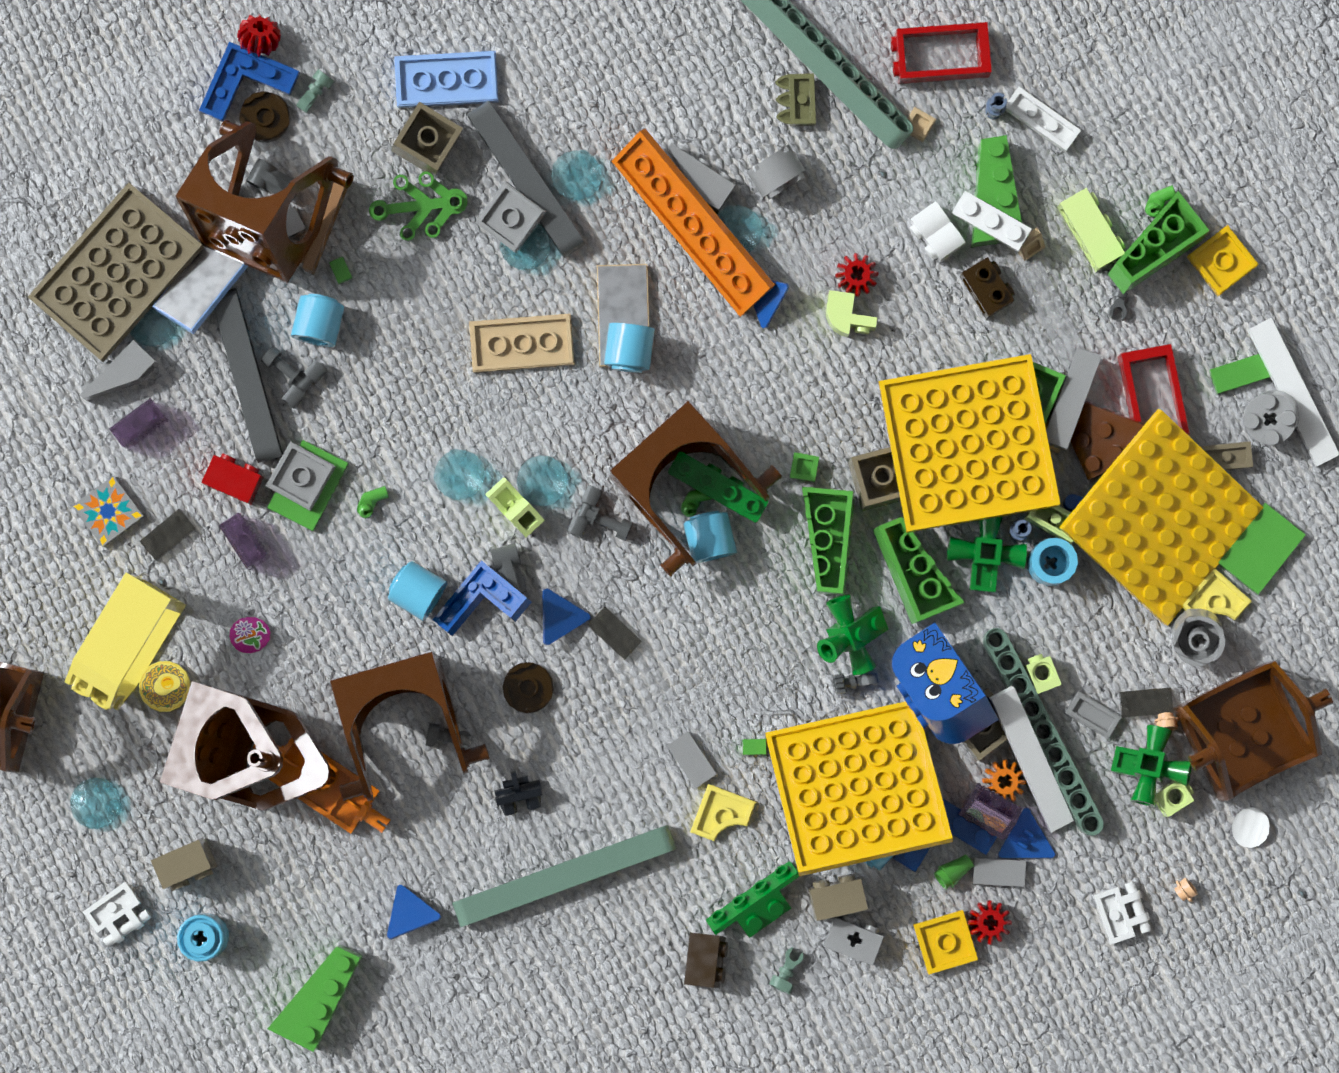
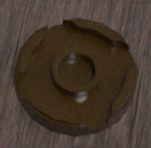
[239,91,291,143]
[502,662,554,714]

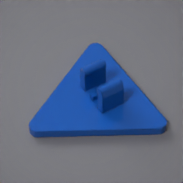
[754,280,789,328]
[542,589,590,645]
[998,808,1055,858]
[387,885,441,940]

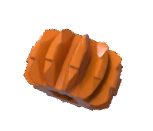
[982,760,1026,804]

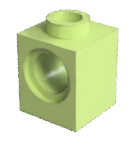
[1023,654,1062,694]
[1156,781,1194,817]

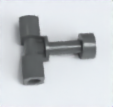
[261,346,327,410]
[567,485,633,541]

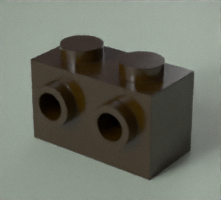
[959,257,1015,319]
[684,932,728,989]

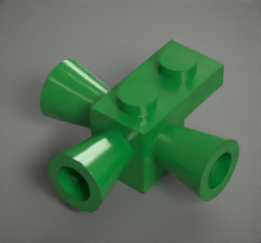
[947,516,1027,593]
[817,594,889,675]
[1111,725,1192,807]

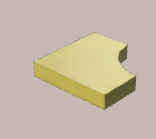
[1182,569,1252,621]
[690,784,756,841]

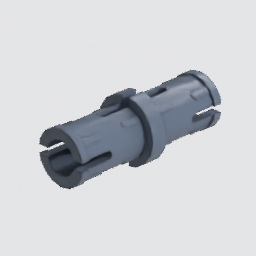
[985,93,1007,120]
[1009,520,1031,541]

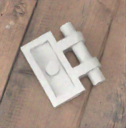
[1093,881,1151,944]
[83,882,151,948]

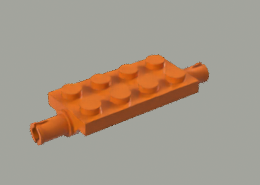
[253,737,391,834]

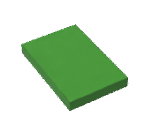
[267,440,349,532]
[1218,503,1305,595]

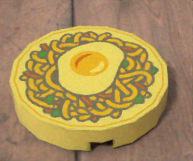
[139,661,191,712]

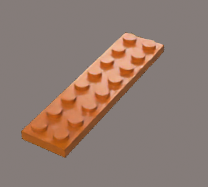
[611,128,775,317]

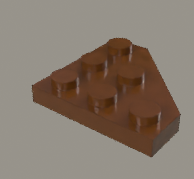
[1070,401,1145,480]

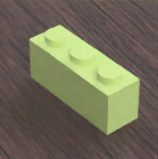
[1057,188,1125,273]

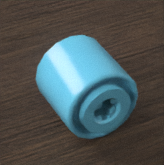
[291,294,344,347]
[604,323,655,373]
[683,511,737,563]
[1027,538,1078,586]
[388,561,447,621]
[177,913,229,962]

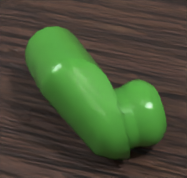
[1145,185,1176,217]
[357,486,389,518]
[681,490,712,517]

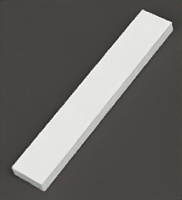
[1247,318,1339,466]
[989,686,1074,833]

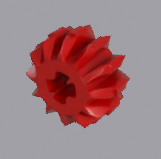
[237,14,281,57]
[835,253,879,297]
[967,900,1012,945]

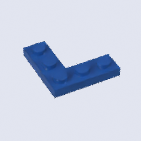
[199,41,300,122]
[432,560,532,636]
[893,798,999,872]

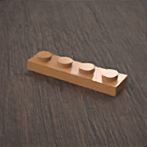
[301,183,348,275]

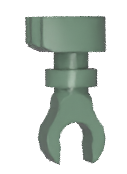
[296,69,335,113]
[769,947,804,995]

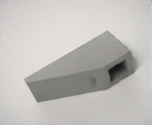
[669,143,735,214]
[80,340,159,402]

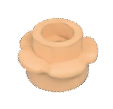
[1154,712,1179,731]
[1174,877,1198,902]

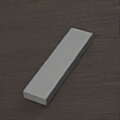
[1046,348,1102,451]

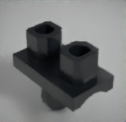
[495,771,542,816]

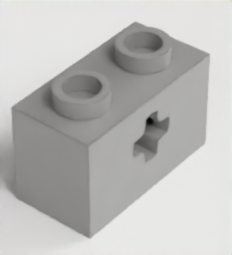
[823,915,884,966]

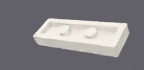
[1006,87,1081,152]
[952,191,1032,252]

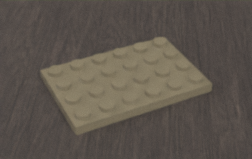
[28,182,204,362]

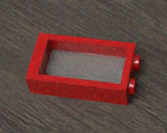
[891,22,992,84]
[1118,344,1190,435]

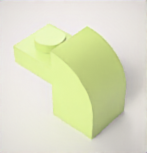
[826,290,877,337]
[485,477,545,538]

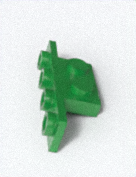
[668,451,768,523]
[706,861,799,938]

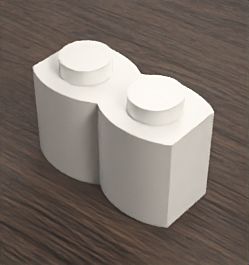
[909,201,966,263]

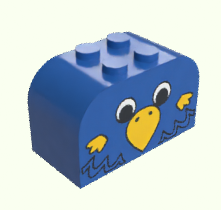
[892,623,999,744]

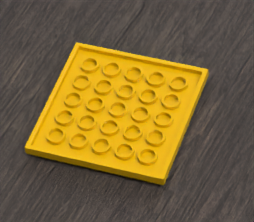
[878,354,1060,533]
[1059,409,1264,626]
[765,701,953,876]

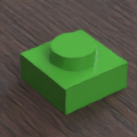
[789,452,819,483]

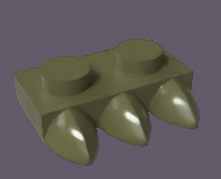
[775,73,816,126]

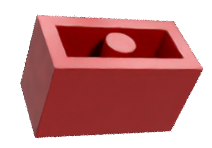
[201,453,264,505]

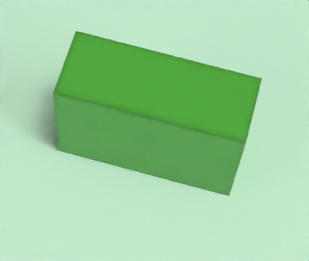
[329,256,353,284]
[742,739,766,755]

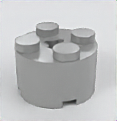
[747,144,805,200]
[1244,390,1299,445]
[1172,608,1225,666]

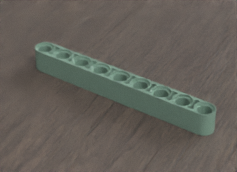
[741,0,913,149]
[982,628,1104,836]
[452,825,677,927]

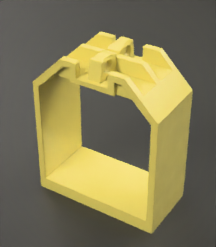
[65,572,186,710]

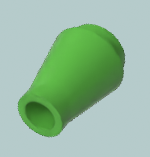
[934,854,974,889]

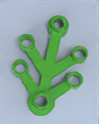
[369,171,468,241]

